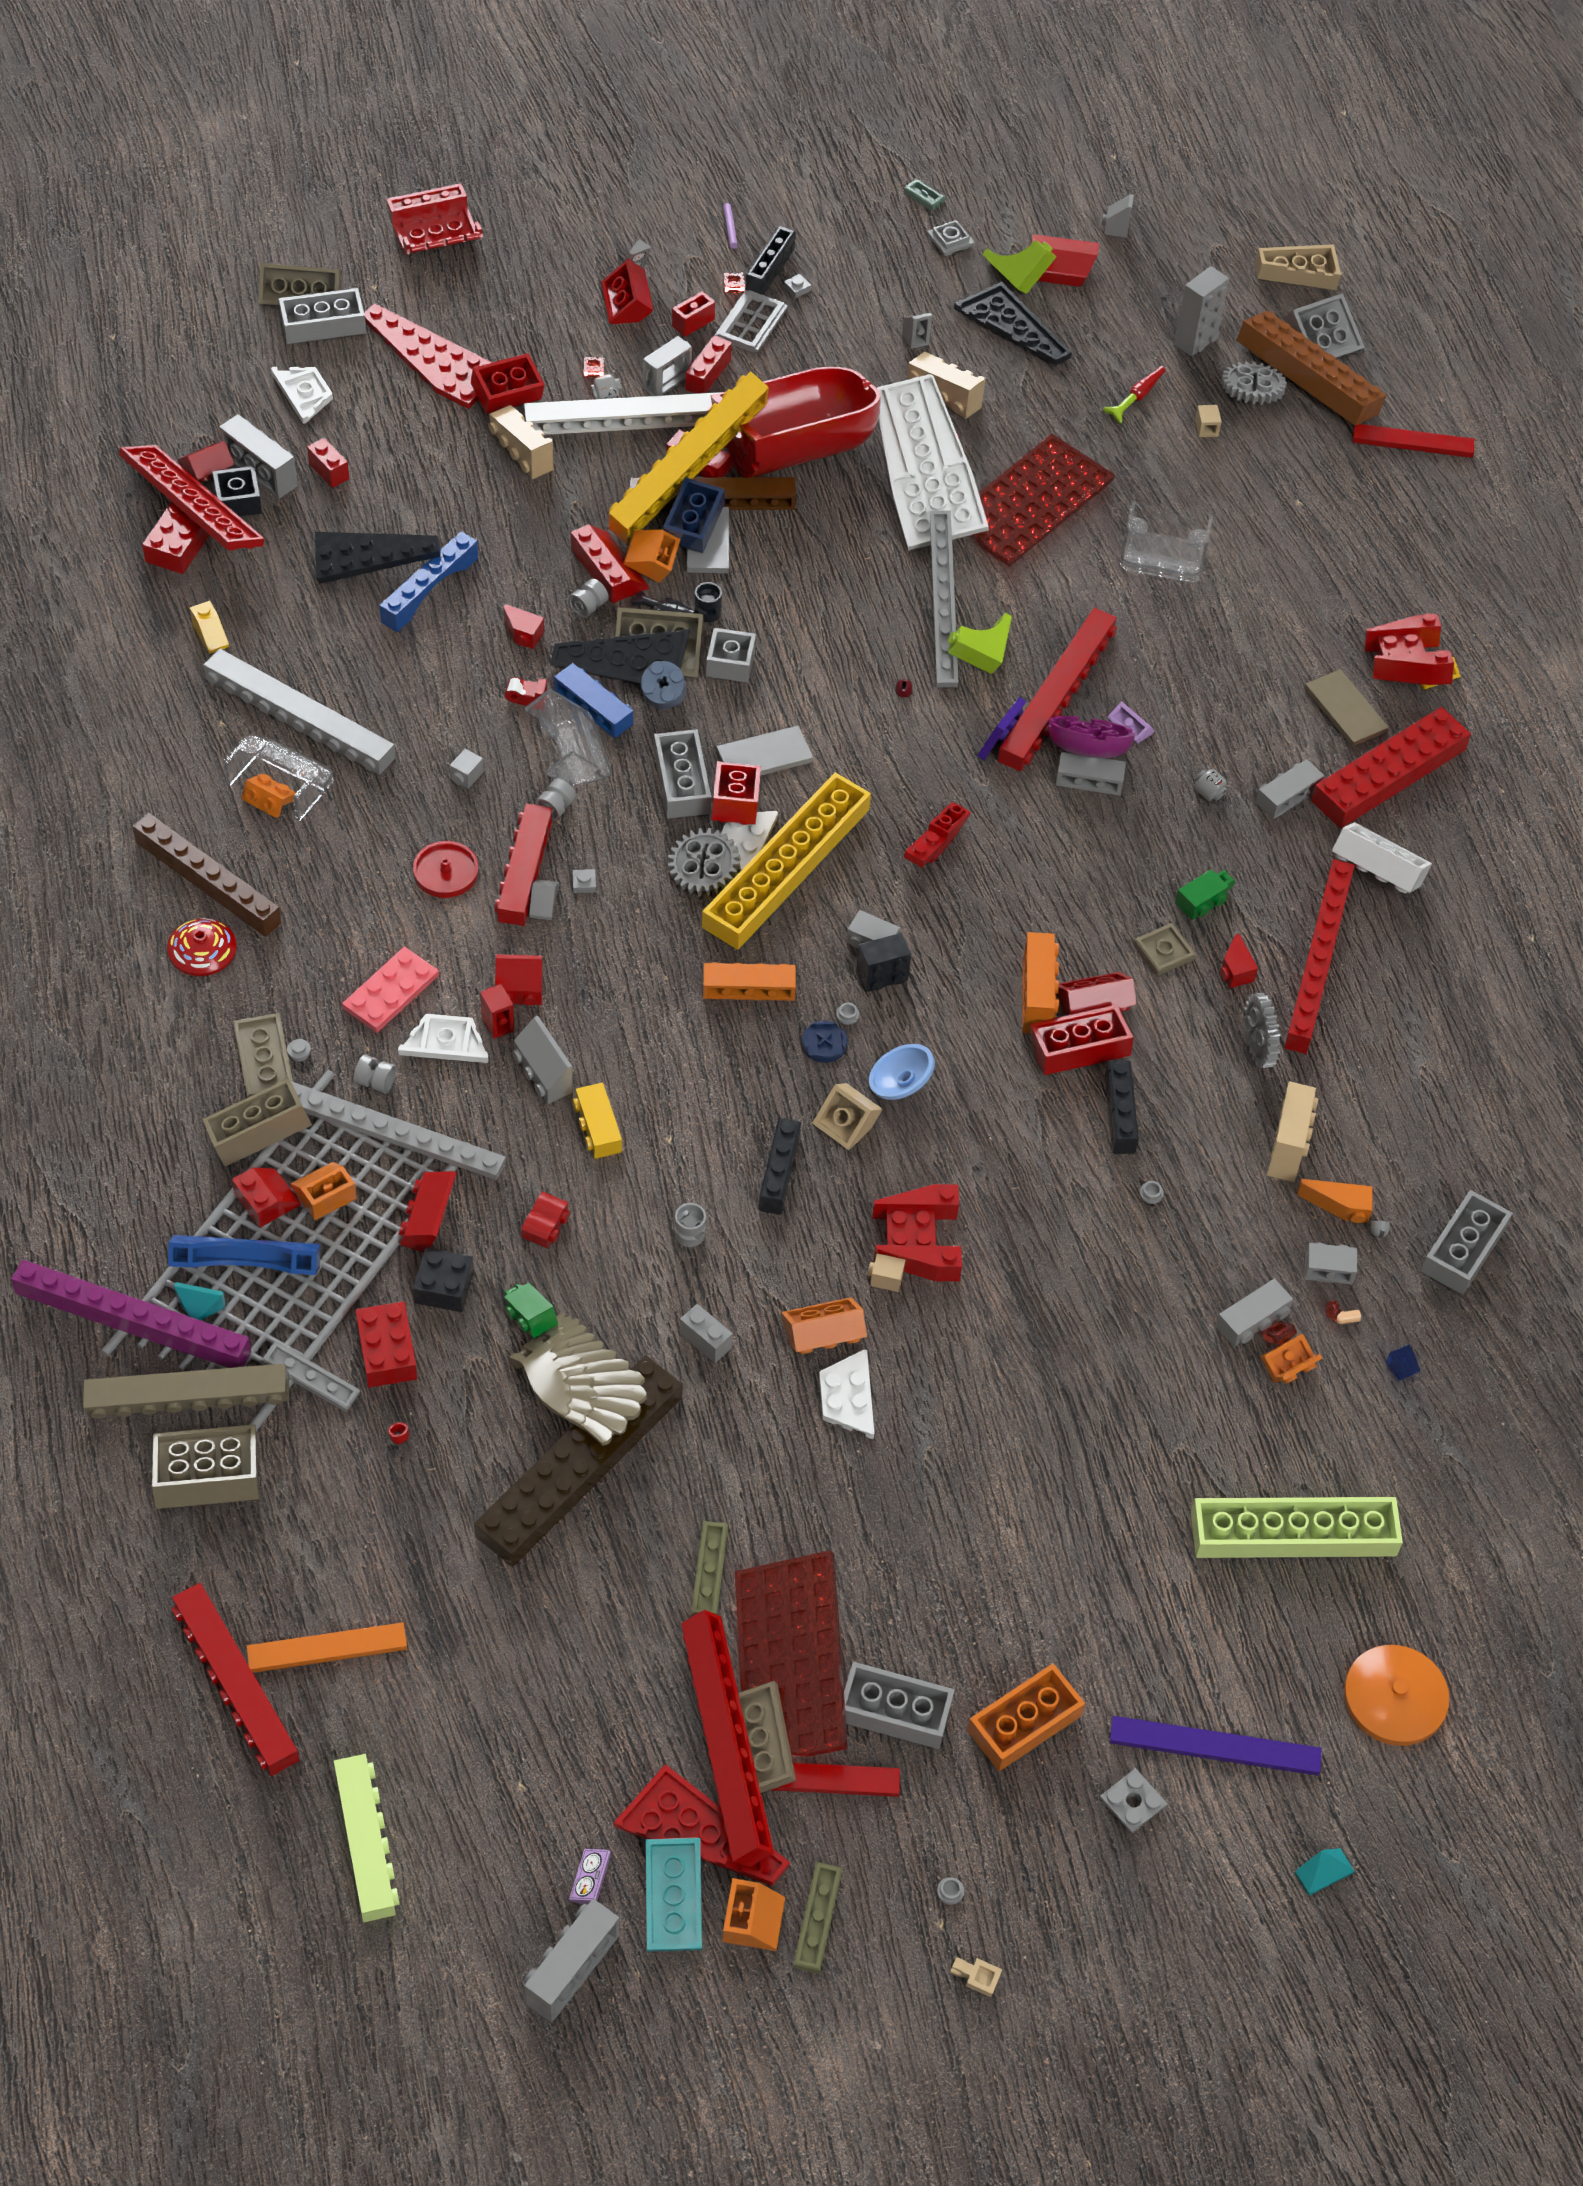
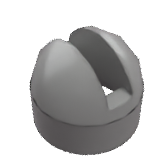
[1370,1221,1390,1238]

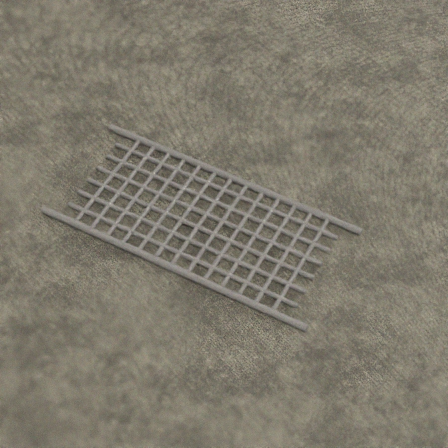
[101,1070,470,1432]

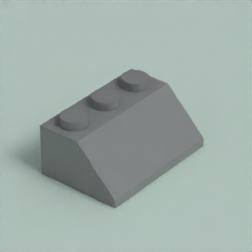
[512,1016,573,1104]

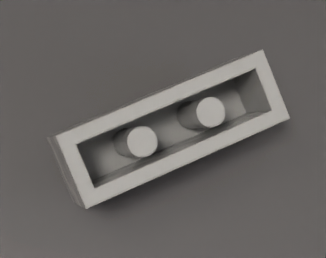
[1056,752,1126,796]
[1256,759,1325,820]
[1216,1278,1293,1347]

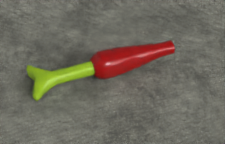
[1103,366,1165,424]

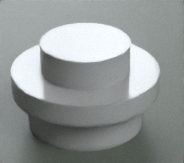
[836,1003,859,1025]
[287,1039,311,1062]
[1140,1181,1164,1204]
[937,1877,964,1905]

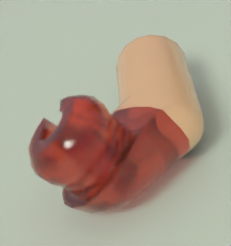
[1325,1301,1361,1324]

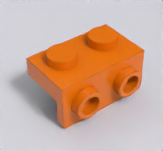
[241,774,297,818]
[1260,1334,1322,1384]

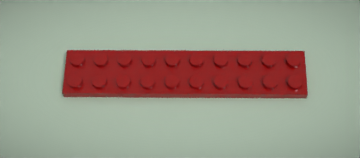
[119,445,265,551]

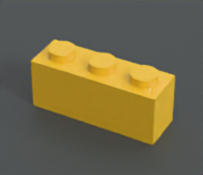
[572,1082,622,1159]

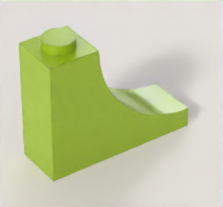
[982,240,1056,294]
[948,613,1012,674]

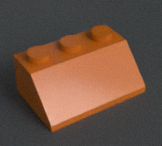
[781,1297,867,1354]

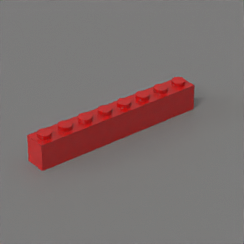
[171,1582,300,1776]

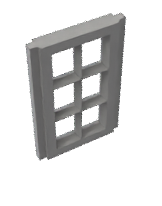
[715,290,788,353]

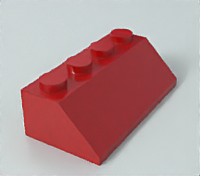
[571,525,649,604]
[1030,1005,1133,1075]

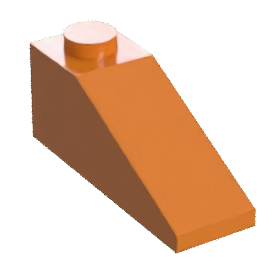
[1297,1179,1372,1223]

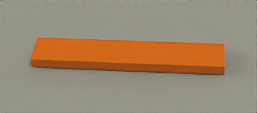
[247,1622,407,1673]

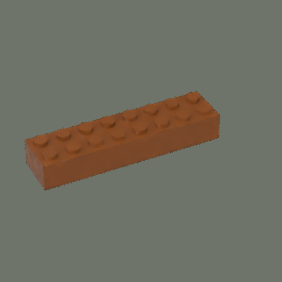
[1236,311,1387,426]

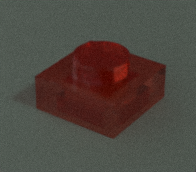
[723,273,745,293]
[584,357,604,377]
[1262,1321,1297,1345]

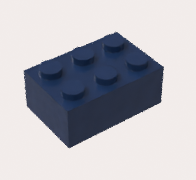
[663,477,725,553]

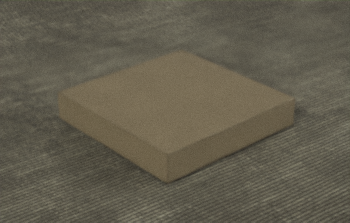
[1133,923,1196,976]

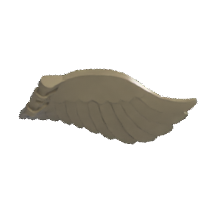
[509,1312,647,1446]

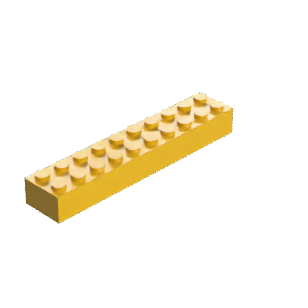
[609,371,769,545]
[702,772,871,950]

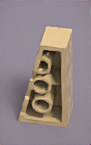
[1254,244,1341,290]
[907,352,985,419]
[488,405,553,479]
[1267,1081,1319,1182]

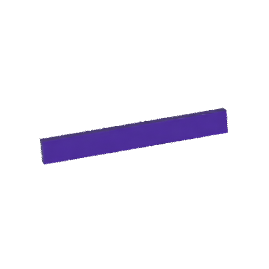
[1109,1716,1322,1776]

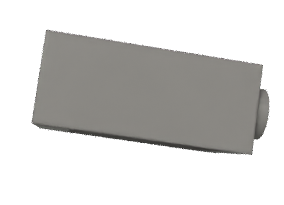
[643,336,692,396]

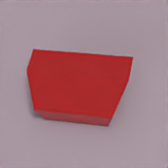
[1031,234,1099,287]

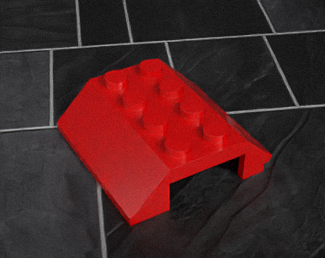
[386,183,483,255]

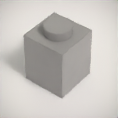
[450,749,484,789]

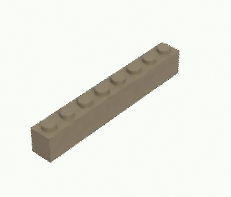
[83,1364,289,1419]

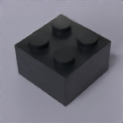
[213,466,262,516]
[856,933,911,992]
[413,1247,474,1312]

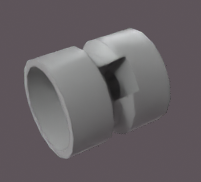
[569,579,609,618]
[535,779,576,821]
[353,1054,397,1094]
[674,1203,706,1247]

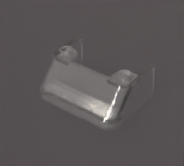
[1120,501,1214,582]
[524,688,612,786]
[223,736,333,821]

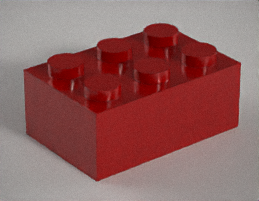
[470,353,545,414]
[142,502,210,574]
[711,761,761,825]
[355,1301,418,1388]

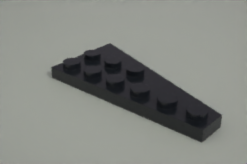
[954,282,1072,365]
[315,532,441,584]
[550,629,690,688]

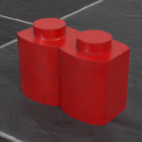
[521,1191,571,1248]

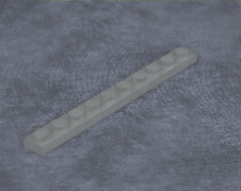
[930,511,958,688]
[291,1081,506,1180]

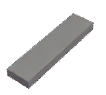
[261,1341,360,1413]

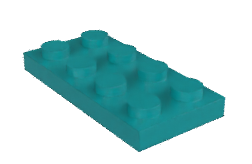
[646,1838,702,1952]

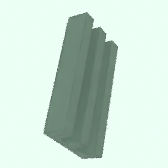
[904,179,945,211]

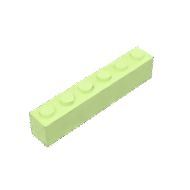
[334,1754,400,1922]

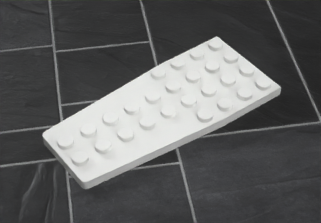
[877,374,989,551]

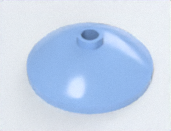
[869,1044,935,1100]

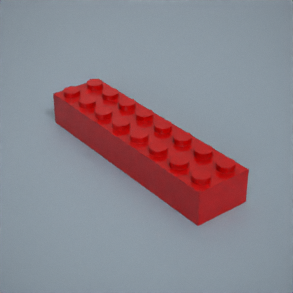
[1311,707,1471,829]

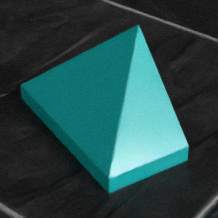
[174,1282,226,1321]
[1294,1848,1355,1896]

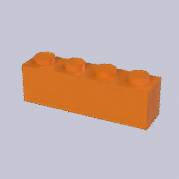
[703,962,796,1001]

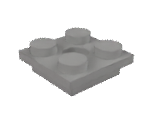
[927,220,975,256]
[1100,1768,1167,1834]

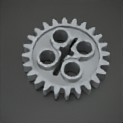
[1221,361,1287,405]
[668,828,741,896]
[1243,993,1281,1068]

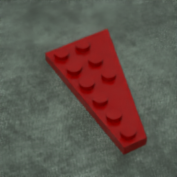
[613,1764,790,1886]

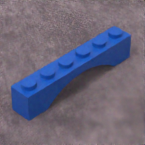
[379,531,478,632]
[168,1235,321,1275]

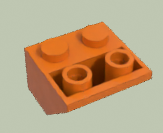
[623,530,681,583]
[291,1162,357,1221]
[722,1878,785,1951]

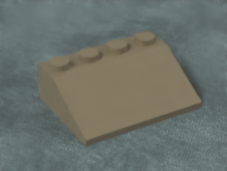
[615,607,704,678]
[152,1425,259,1509]

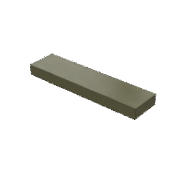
[691,1521,728,1617]
[793,1862,843,1974]

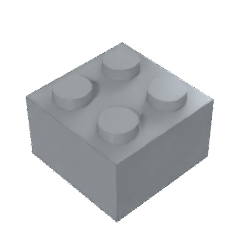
[706,628,756,683]

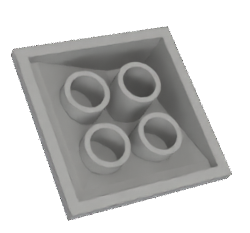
[1283,293,1365,358]

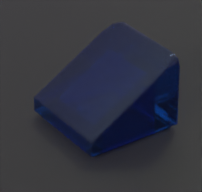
[1386,1344,1420,1380]

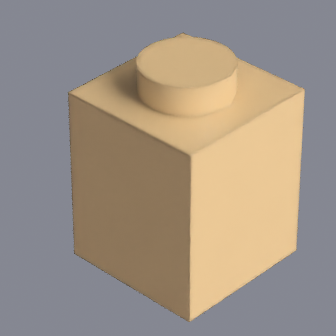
[1195,405,1222,437]
[867,1254,905,1292]

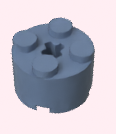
[641,661,687,710]

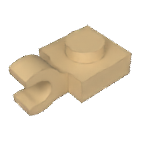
[950,1957,1002,1997]

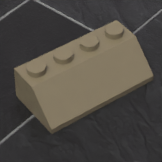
[258,263,343,305]
[202,1078,312,1167]

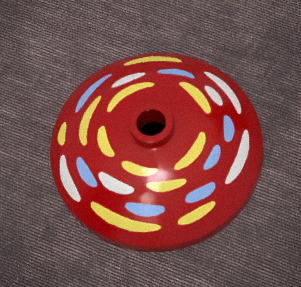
[167,918,237,976]

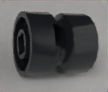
[694,582,722,623]

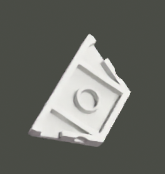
[271,367,333,424]
[715,811,778,871]
[398,1014,488,1063]
[819,1350,874,1439]

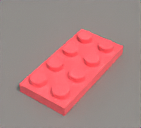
[342,946,439,1033]

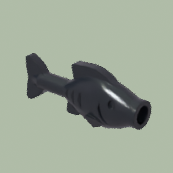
[631,591,696,614]

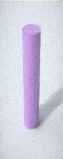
[723,203,738,249]

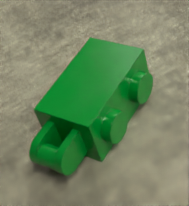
[1175,869,1236,920]
[503,1283,558,1339]

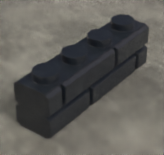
[745,226,796,295]
[1105,1060,1139,1154]
[758,1118,801,1215]

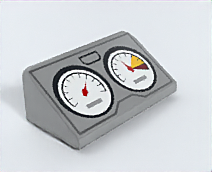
[627,239,651,268]

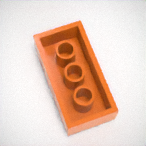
[1022,932,1059,1034]
[967,1663,1086,1772]

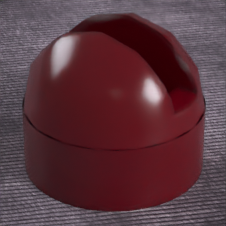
[895,679,913,697]

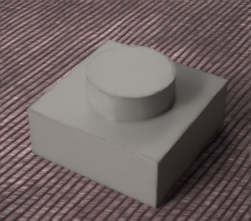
[784,274,811,298]
[573,869,596,893]

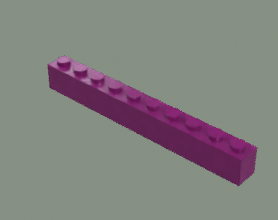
[11,1259,252,1368]

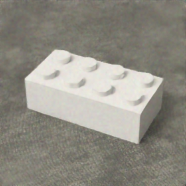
[1332,822,1432,893]

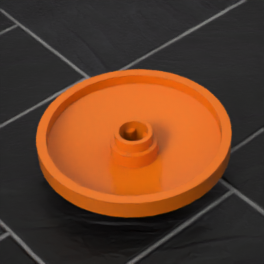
[1344,1645,1449,1746]

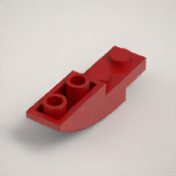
[903,802,971,868]

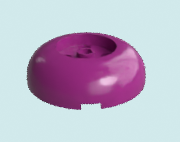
[1048,716,1135,758]

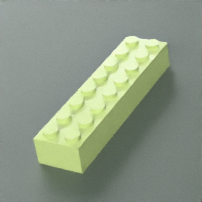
[1191,1497,1403,1558]

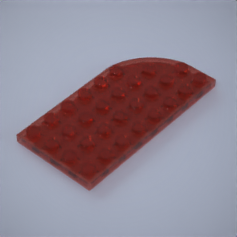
[974,434,1115,567]
[735,1550,848,1757]

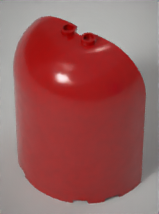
[710,367,881,478]

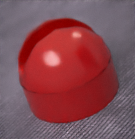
[388,1422,409,1445]

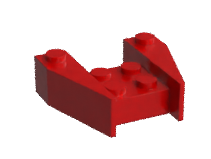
[1364,613,1454,685]
[872,1184,962,1282]

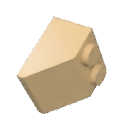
[812,1083,883,1150]

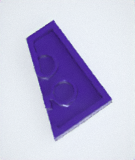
[977,697,1027,760]

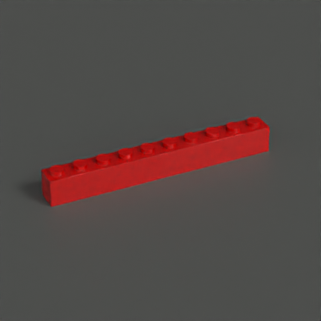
[998,608,1118,772]
[1284,859,1355,1054]
[681,1609,774,1867]

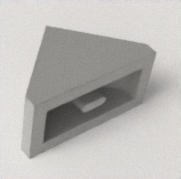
[529,879,559,920]

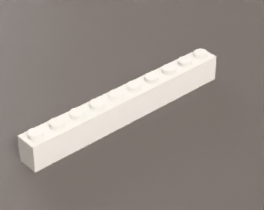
[524,392,722,435]

